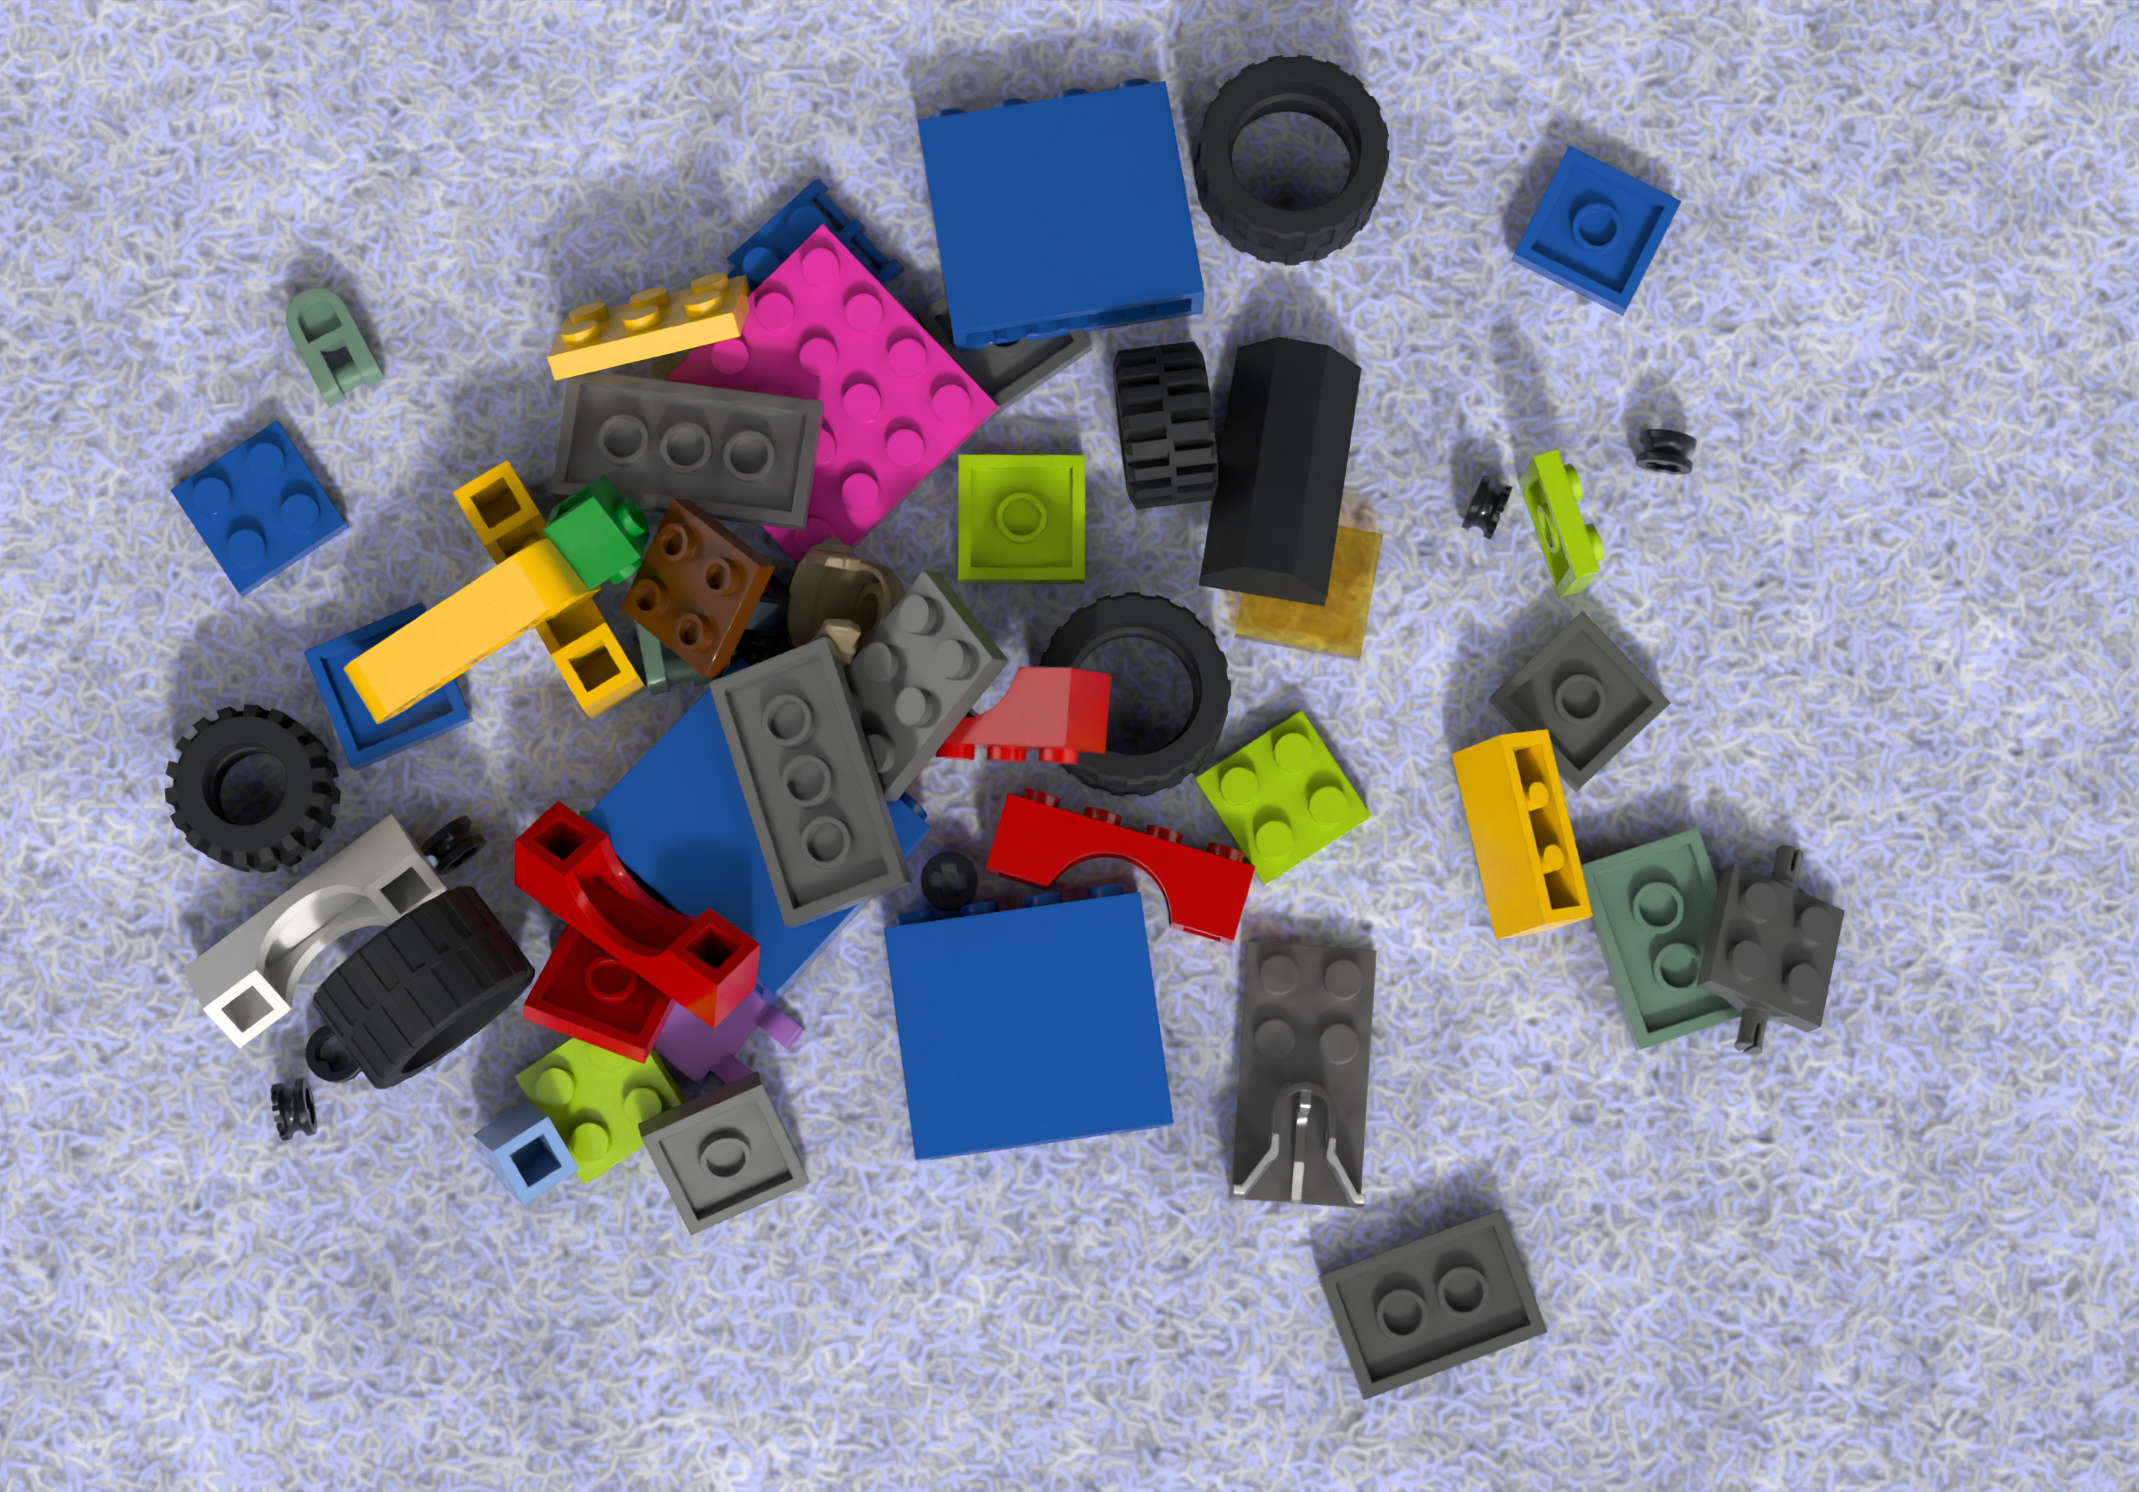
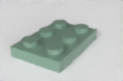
[1581,827,1742,1051]

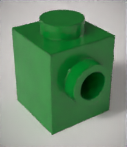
[542,474,650,590]

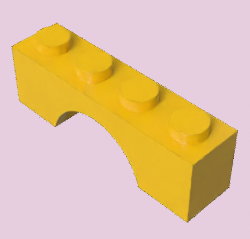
[452,460,646,720]

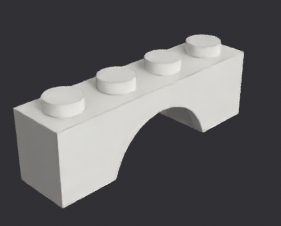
[182,813,448,1048]

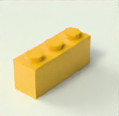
[1452,729,1593,940]

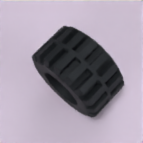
[1113,341,1218,510]
[164,704,341,873]

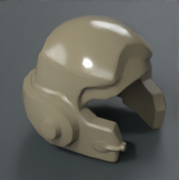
[786,538,905,670]

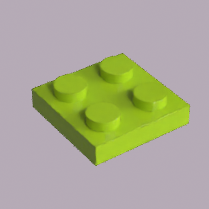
[1518,449,1604,599]
[958,455,1085,584]
[1194,710,1372,887]
[514,1038,688,1185]

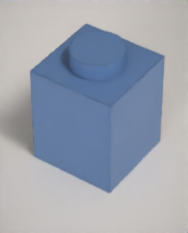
[473,1100,579,1205]

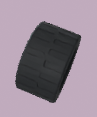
[1195,54,1390,265]
[1039,592,1231,797]
[313,886,535,1089]

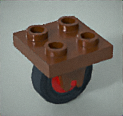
[620,498,791,677]

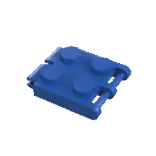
[727,178,904,294]

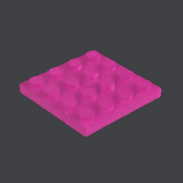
[663,224,1000,564]

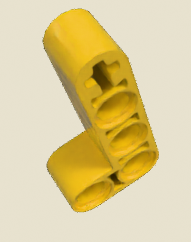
[343,538,602,724]

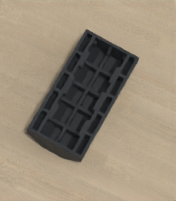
[1199,337,1362,607]

